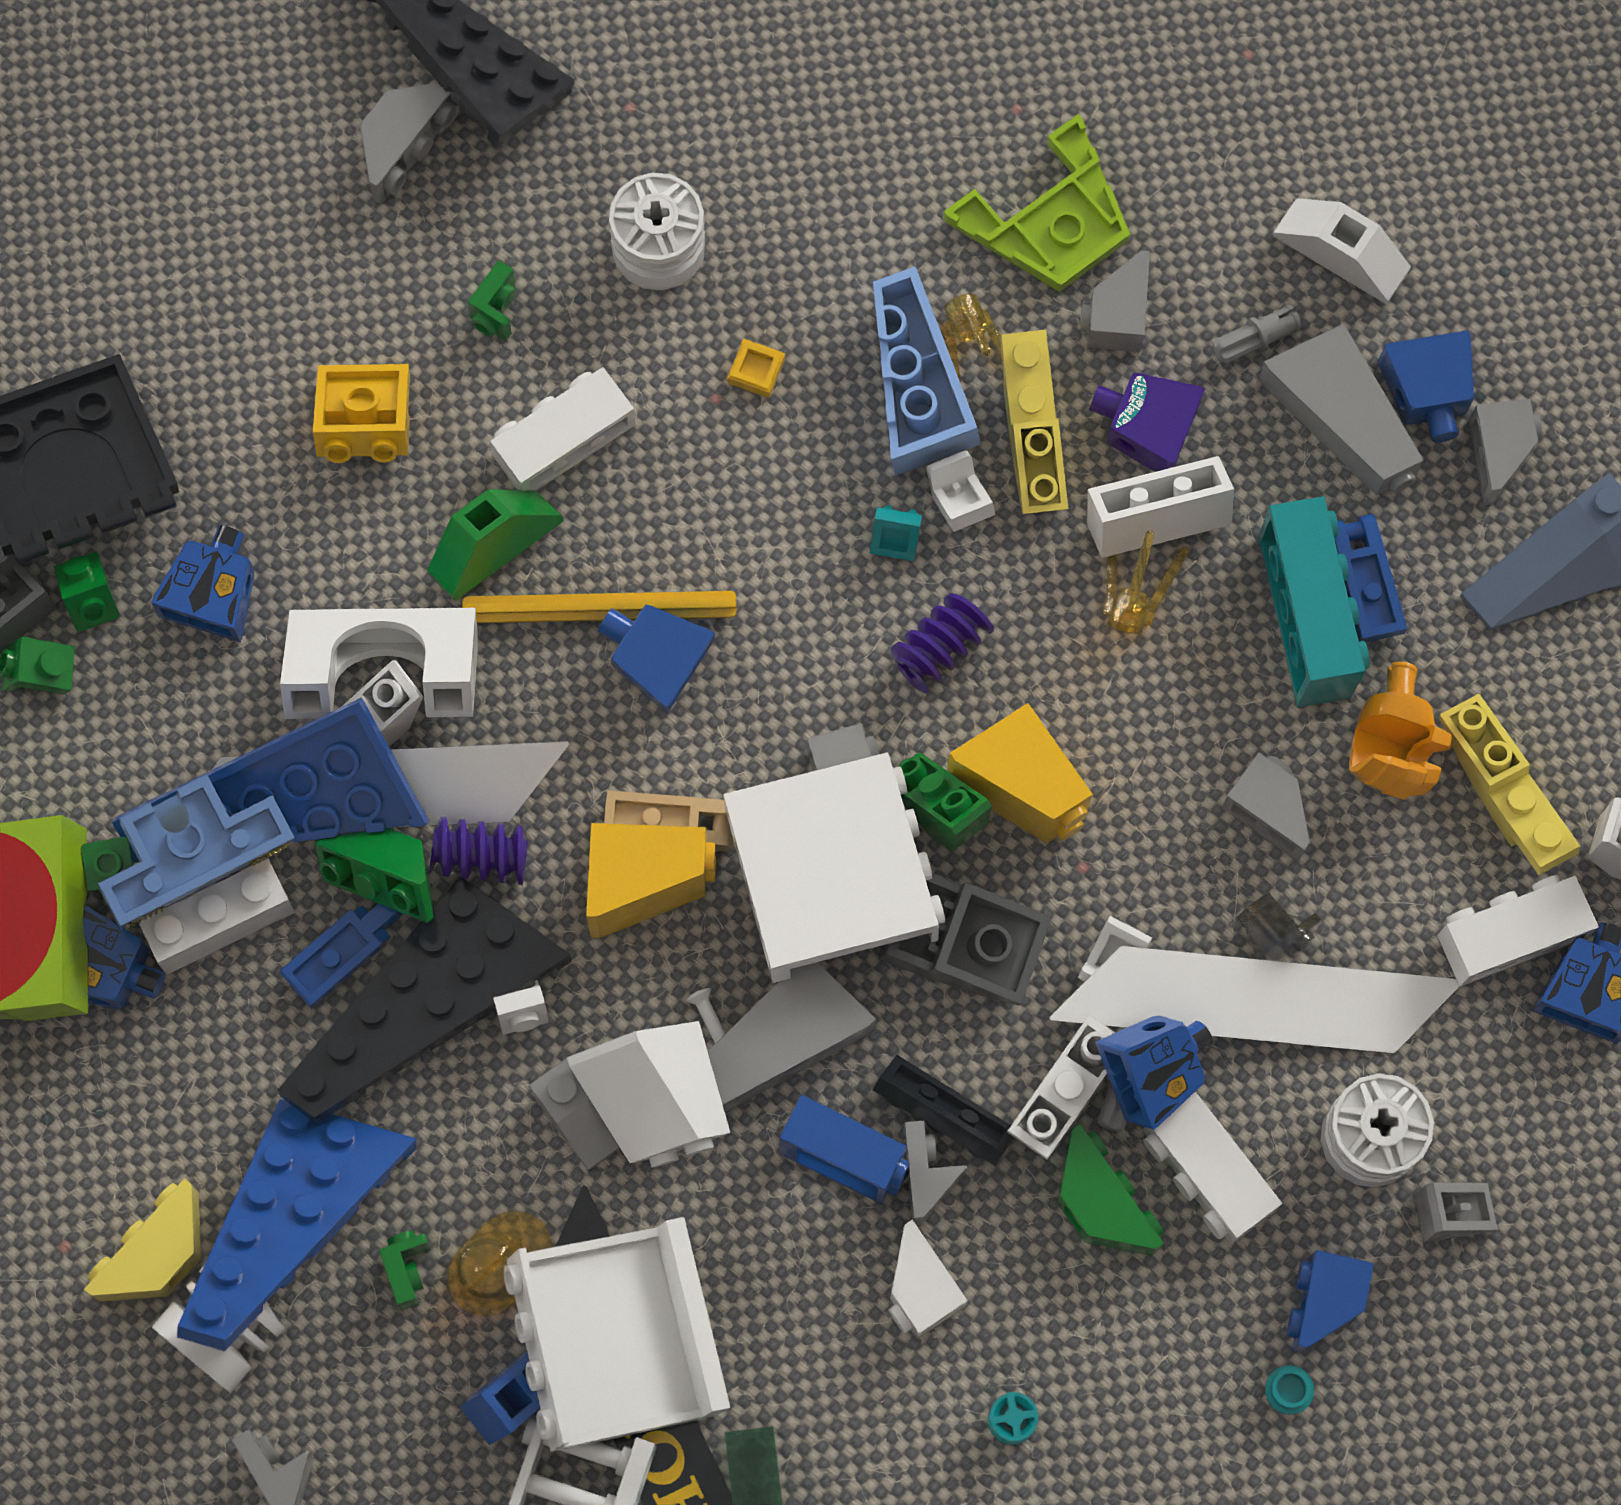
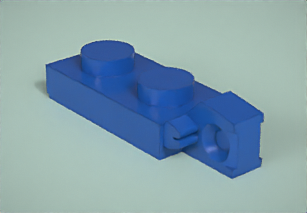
[279,903,402,1009]

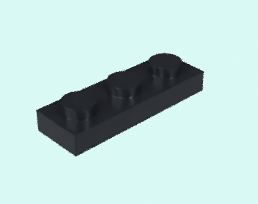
[873,1055,1014,1166]

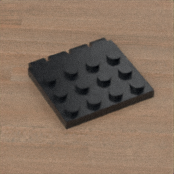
[0,354,179,565]

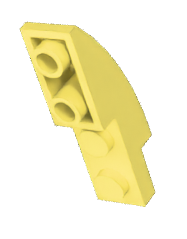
[999,330,1068,514]
[1439,694,1580,875]

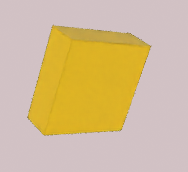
[727,338,785,398]

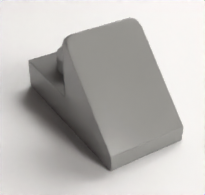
[903,1121,967,1225]
[232,1429,314,1505]

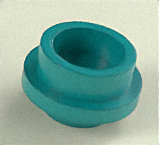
[1265,1365,1314,1415]

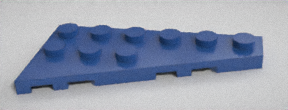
[112,697,429,863]

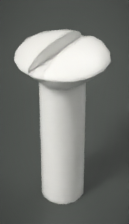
[686,988,726,1044]

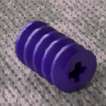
[891,593,994,694]
[429,817,528,886]

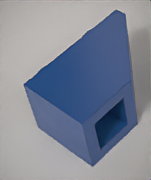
[1287,1250,1374,1353]

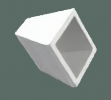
[567,1021,730,1168]

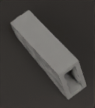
[1259,324,1424,495]
[708,962,876,1112]

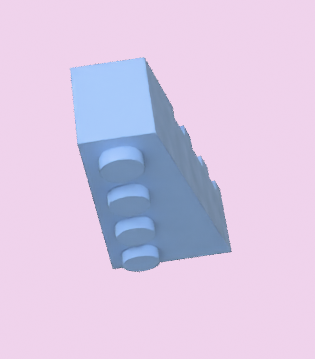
[873,266,981,476]

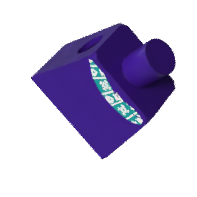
[1089,373,1205,472]

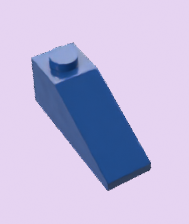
[459,1351,540,1445]

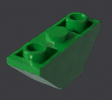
[427,489,564,601]
[898,752,992,852]
[314,828,434,923]
[1057,1124,1164,1256]

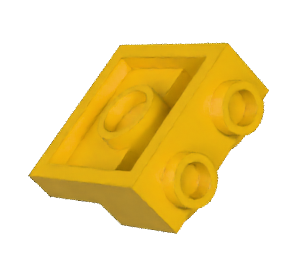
[313,364,410,463]

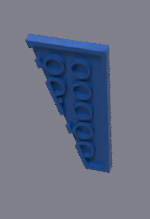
[177,1099,417,1351]

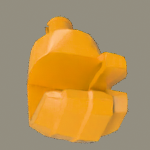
[1349,661,1452,800]

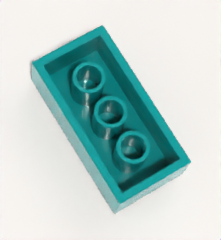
[1258,496,1370,708]

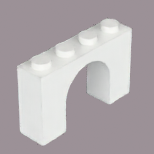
[280,608,478,719]

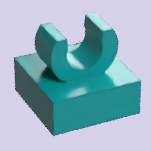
[869,505,922,561]

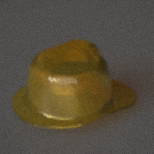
[447,1211,553,1316]

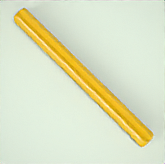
[462,591,737,623]

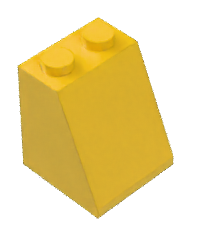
[947,703,1093,843]
[586,823,716,938]

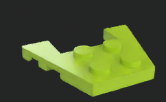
[943,114,1130,292]

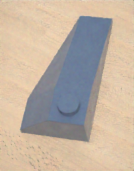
[1460,473,1621,631]

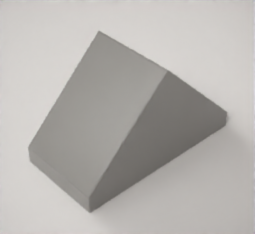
[1414,1183,1498,1243]

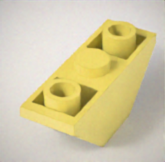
[84,1178,201,1302]

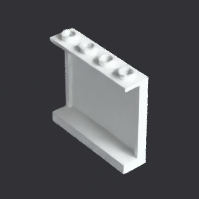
[723,752,945,983]
[504,1217,730,1452]

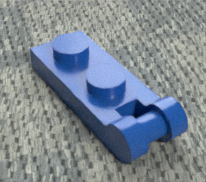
[1334,514,1407,643]

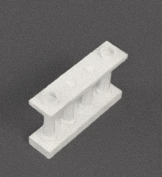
[509,1415,657,1505]

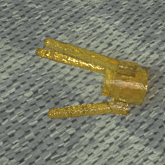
[941,293,1001,383]
[1102,530,1189,634]

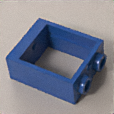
[779,1094,910,1204]

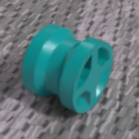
[988,1392,1038,1445]

